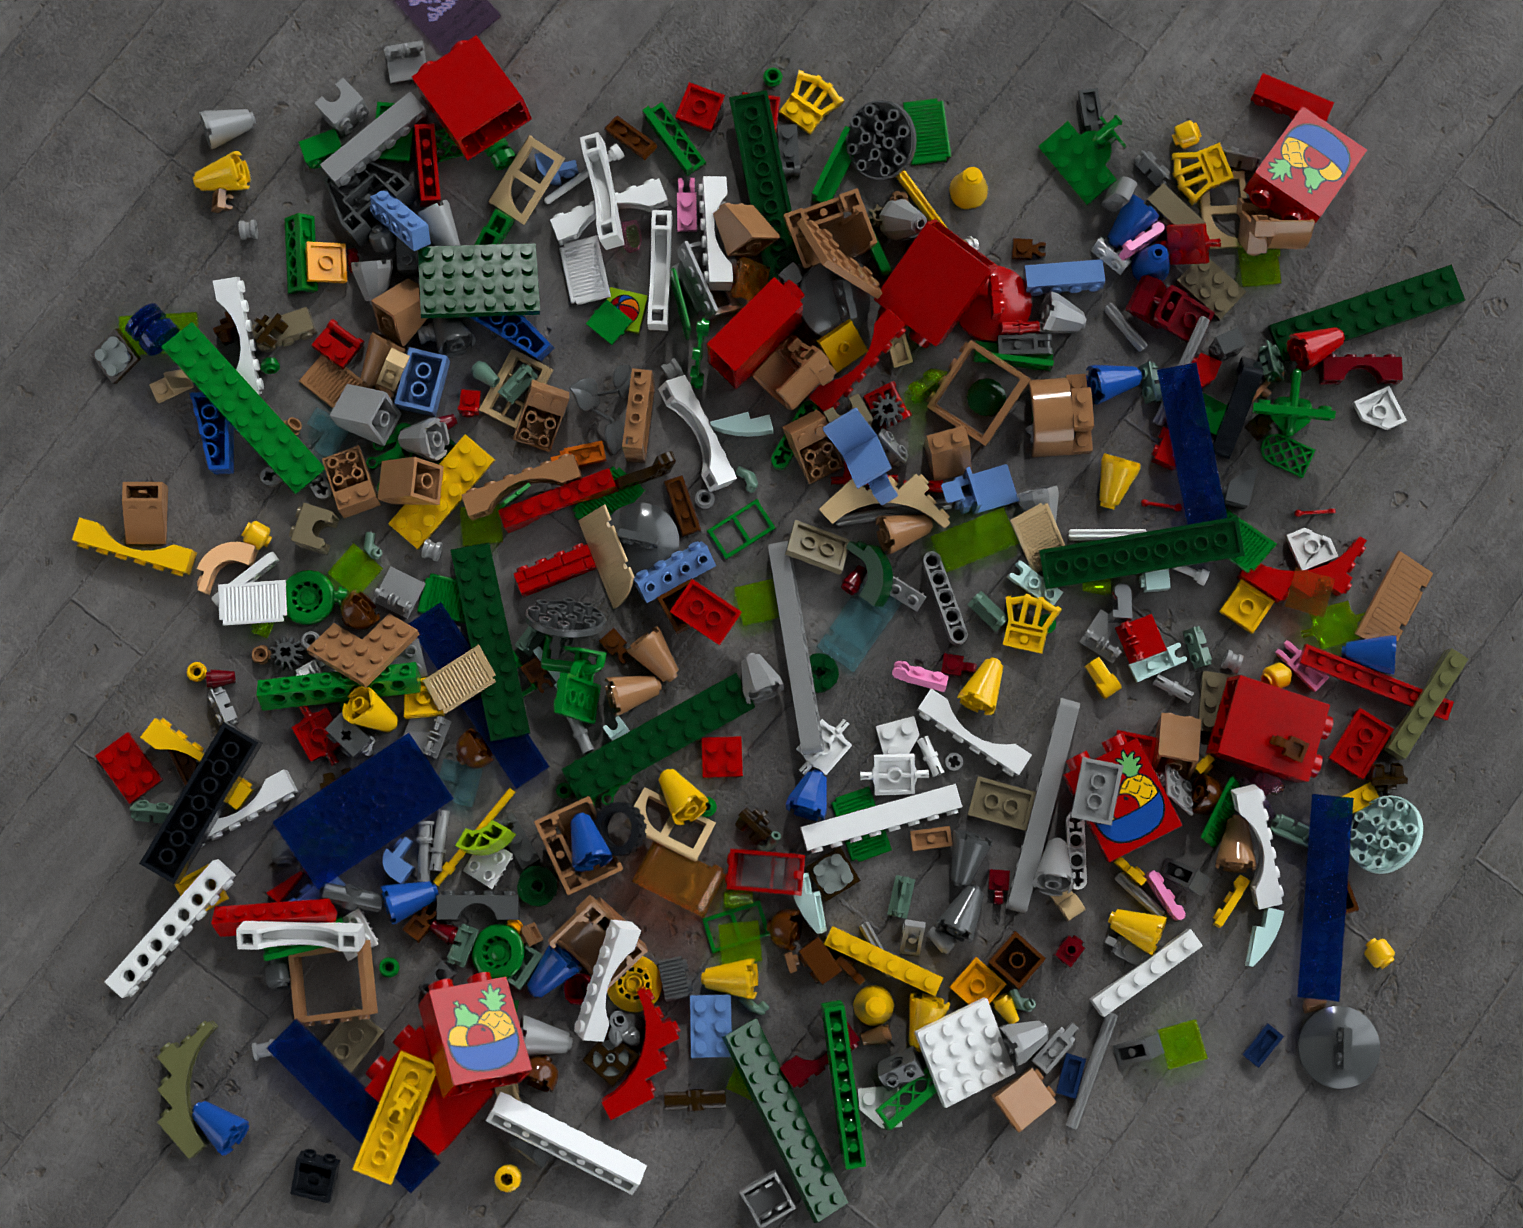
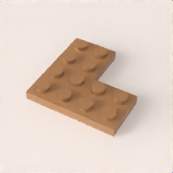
[797,218,883,299]
[307,614,420,688]

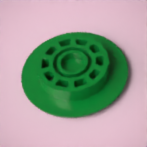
[286,570,335,625]
[472,924,524,979]

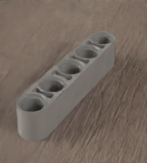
[922,551,968,646]

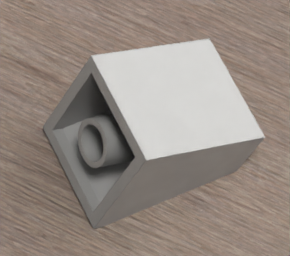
[330,384,401,446]

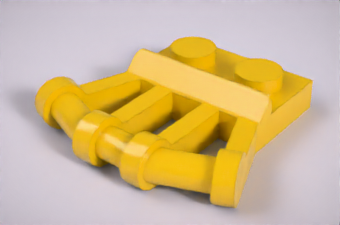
[779,70,845,135]
[1172,143,1234,205]
[1003,594,1062,654]

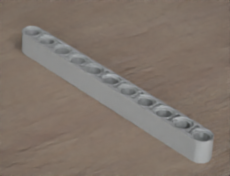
[768,541,824,755]
[1006,698,1080,914]

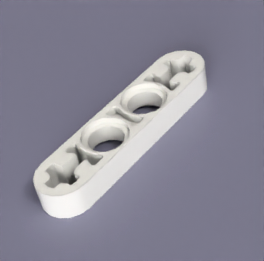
[212,552,279,607]
[1065,812,1087,890]

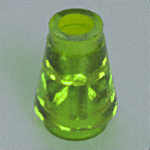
[1083,579,1111,596]
[723,889,753,909]

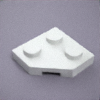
[1352,386,1407,430]
[1285,528,1339,571]
[876,716,919,755]
[857,1086,902,1128]

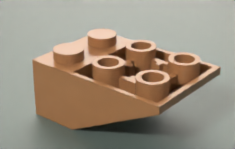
[513,380,569,452]
[782,410,844,484]
[322,445,381,518]
[122,482,168,544]

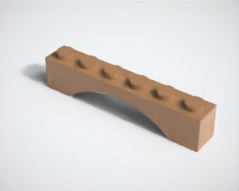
[461,454,583,521]

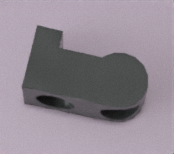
[1108,584,1133,623]
[418,960,459,995]

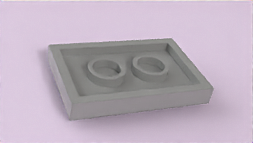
[1071,757,1123,825]

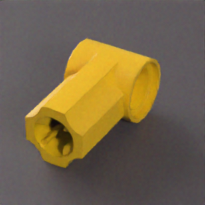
[1084,657,1122,699]

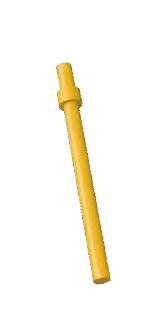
[433,788,516,886]

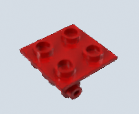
[1115,614,1167,664]

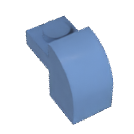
[534,152,579,185]
[383,837,415,884]

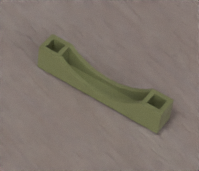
[1382,648,1469,760]

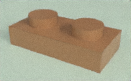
[910,826,952,851]

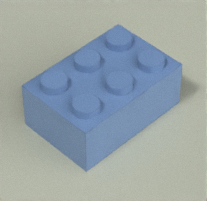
[394,347,450,417]
[690,994,732,1058]

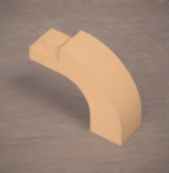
[197,542,259,595]

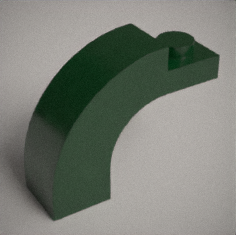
[846,541,893,607]

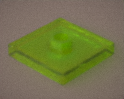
[460,504,503,547]
[734,578,780,627]
[718,920,762,964]
[1156,1019,1208,1070]

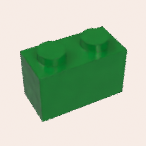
[299,128,342,169]

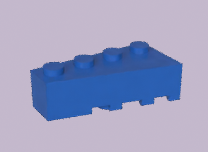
[470,315,555,361]
[189,392,234,474]

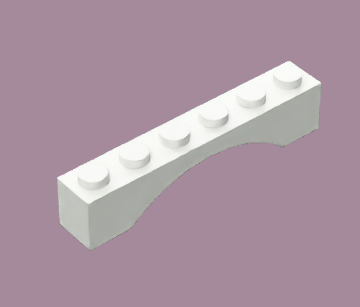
[580,132,625,250]
[698,176,733,291]
[550,179,668,246]
[647,210,672,331]
[213,277,264,395]
[658,375,737,492]
[917,689,1032,777]
[202,769,298,847]
[1231,784,1284,910]
[574,920,641,1042]
[236,921,365,952]
[1089,929,1203,1017]

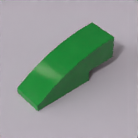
[474,209,516,245]

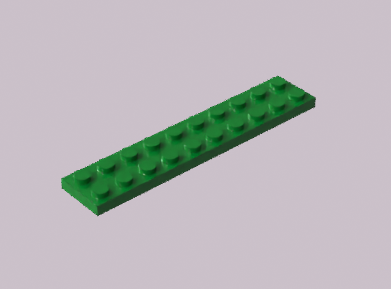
[161,322,325,495]

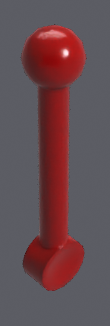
[1141,499,1182,512]
[1294,509,1336,517]

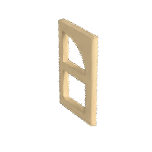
[488,135,565,225]
[1198,171,1247,249]
[624,787,716,862]

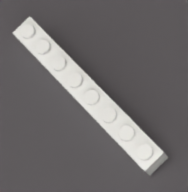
[800,784,962,854]
[486,1092,647,1195]

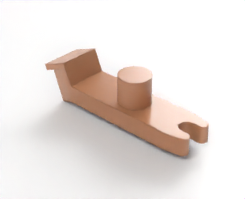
[1252,372,1285,402]

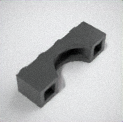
[437,891,520,920]

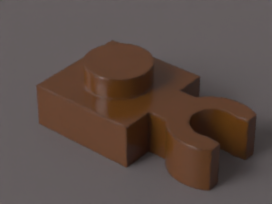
[1012,238,1046,260]
[599,628,632,664]
[520,656,553,694]
[402,905,437,943]
[835,955,865,985]

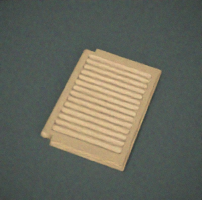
[1010,503,1065,573]
[422,645,496,714]

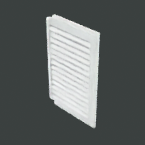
[559,235,611,305]
[218,580,287,626]

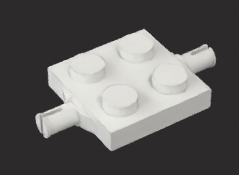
[796,719,852,775]
[860,754,929,795]

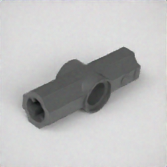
[319,882,383,912]

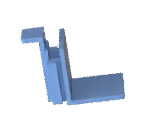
[823,408,898,505]
[941,464,1018,515]

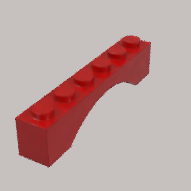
[809,308,907,411]
[1151,352,1222,471]
[498,468,618,533]
[211,899,338,937]

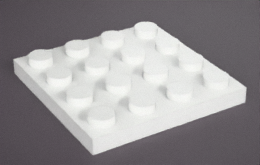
[914,998,1015,1108]

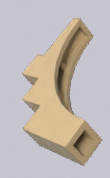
[819,474,950,528]

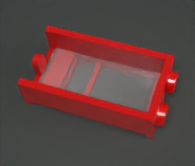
[725,849,805,896]

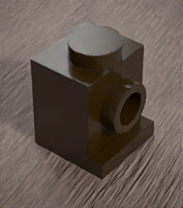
[1244,414,1274,441]

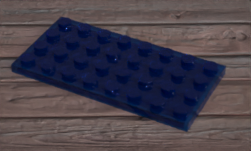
[272,733,454,890]

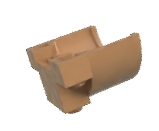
[783,188,877,271]
[1237,198,1315,256]
[751,334,837,411]
[1026,374,1094,457]
[534,796,623,896]
[548,895,648,990]

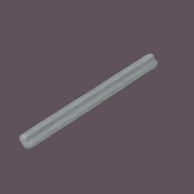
[1153,316,1210,426]
[836,498,952,527]
[1066,1012,1118,1129]

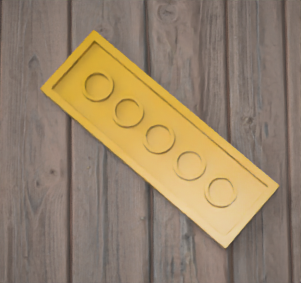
[388,434,496,550]
[352,1051,436,1185]

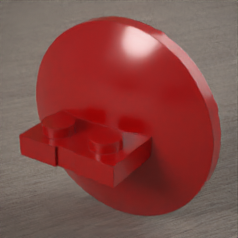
[958,266,1032,342]

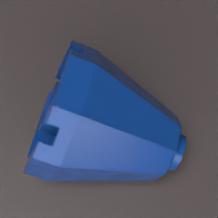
[786,770,827,821]

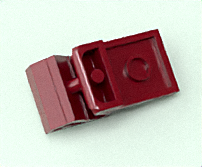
[1125,275,1215,343]

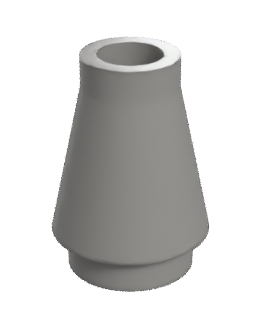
[926,926,957,955]

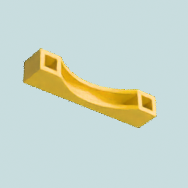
[72,517,197,577]
[140,717,255,810]
[824,926,943,996]

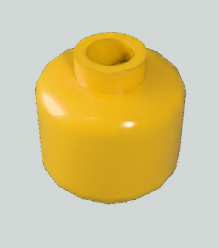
[1172,120,1202,149]
[241,521,272,550]
[1261,663,1292,689]
[1364,938,1395,969]
[494,1164,522,1192]

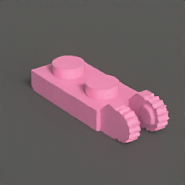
[677,178,697,232]
[1118,222,1165,261]
[1275,640,1329,692]
[892,661,949,692]
[1143,870,1186,921]

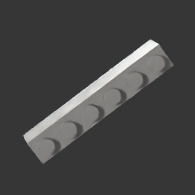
[320,92,428,188]

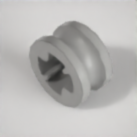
[945,753,963,771]

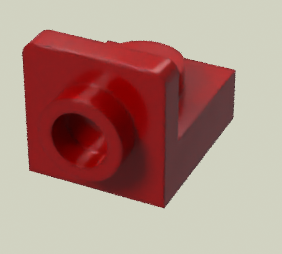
[457,389,481,418]

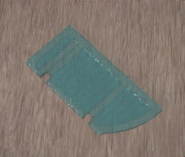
[817,583,902,672]

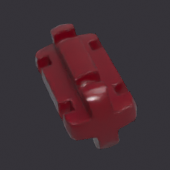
[346,248,359,273]

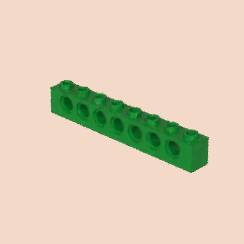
[256,662,421,711]
[820,1000,866,1170]

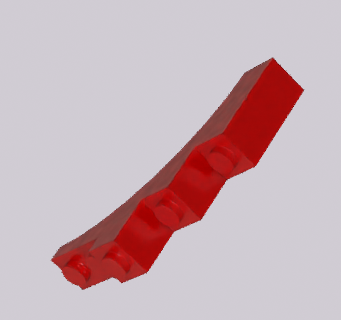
[1236,536,1367,603]
[601,985,681,1120]

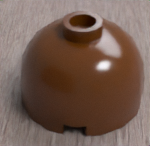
[340,590,380,630]
[456,728,494,769]
[1191,774,1223,816]
[767,909,803,951]
[525,1055,558,1093]

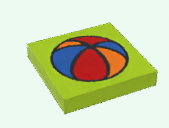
[607,287,648,334]

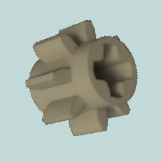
[869,204,885,228]

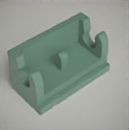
[507,943,543,990]

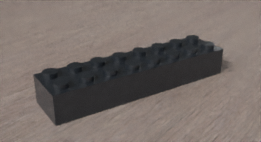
[139,722,263,884]

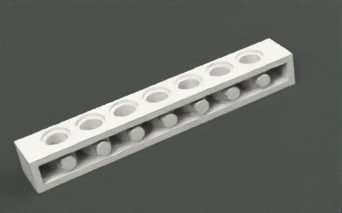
[105,859,236,998]

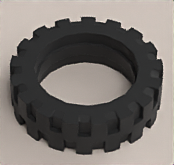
[594,802,647,856]

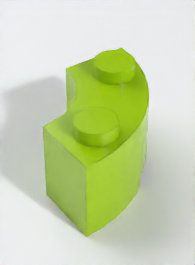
[455,820,516,856]

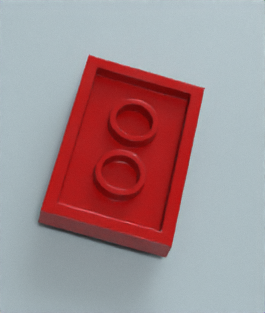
[670,579,742,646]
[1327,708,1394,780]
[95,732,163,804]

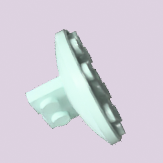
[1347,795,1423,874]

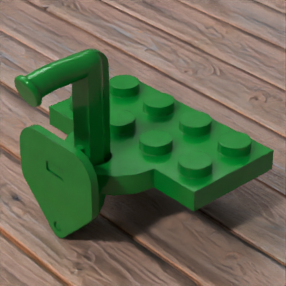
[1038,115,1127,206]
[1252,369,1336,437]
[541,635,607,724]

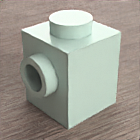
[1139,569,1171,593]

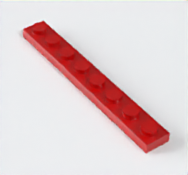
[1298,644,1454,721]

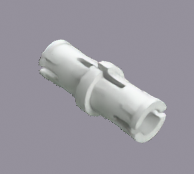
[917,736,944,777]

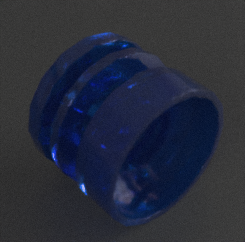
[125,303,180,356]

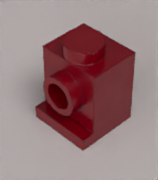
[1053,935,1085,967]

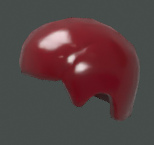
[563,973,591,1005]

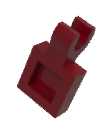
[941,653,977,677]
[988,869,1010,905]

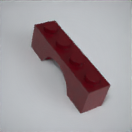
[1319,354,1403,384]
[780,1022,860,1088]

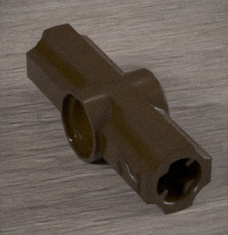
[664,1089,726,1111]

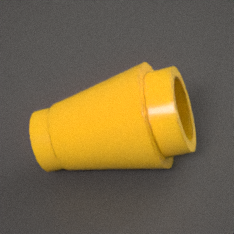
[993,993,1019,1024]

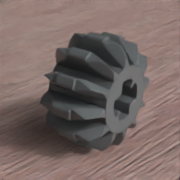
[871,394,904,428]
[270,636,305,670]

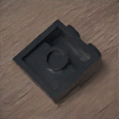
[290,1149,341,1204]

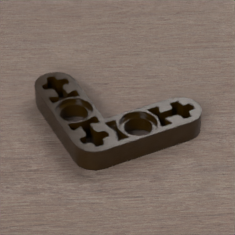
[614,451,676,490]

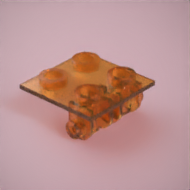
[731,256,770,301]
[1285,568,1335,618]

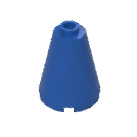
[1107,194,1159,249]
[1131,244,1170,282]
[1086,365,1142,404]
[1341,635,1396,675]
[571,813,612,872]
[380,881,439,925]
[527,944,582,997]
[192,1101,249,1155]

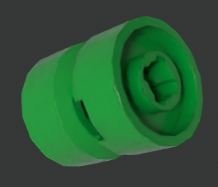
[483,137,516,171]

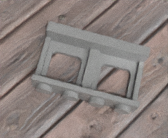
[677,233,753,319]

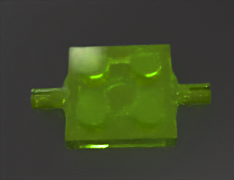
[1301,600,1366,650]

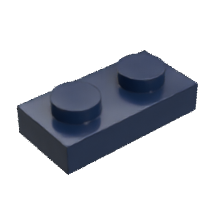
[1242,1023,1284,1068]
[1055,1053,1086,1099]

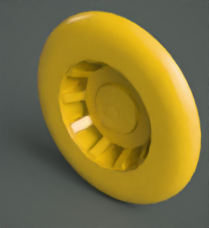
[607,956,662,1012]

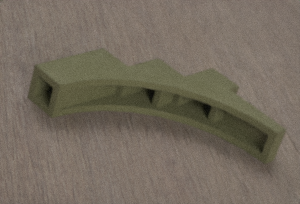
[157,1021,219,1159]

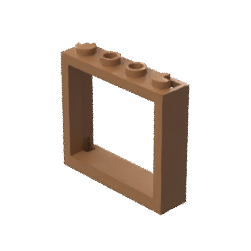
[927,340,1031,446]
[622,368,655,463]
[288,940,378,1027]

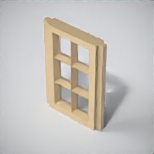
[479,349,553,429]

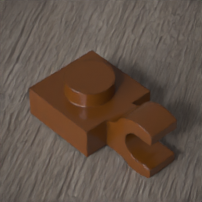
[1269,735,1309,763]

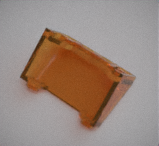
[631,841,726,918]

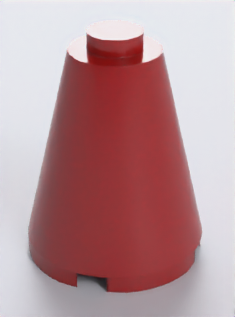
[1287,327,1345,372]

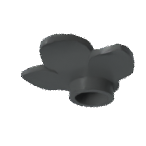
[608,1010,645,1047]

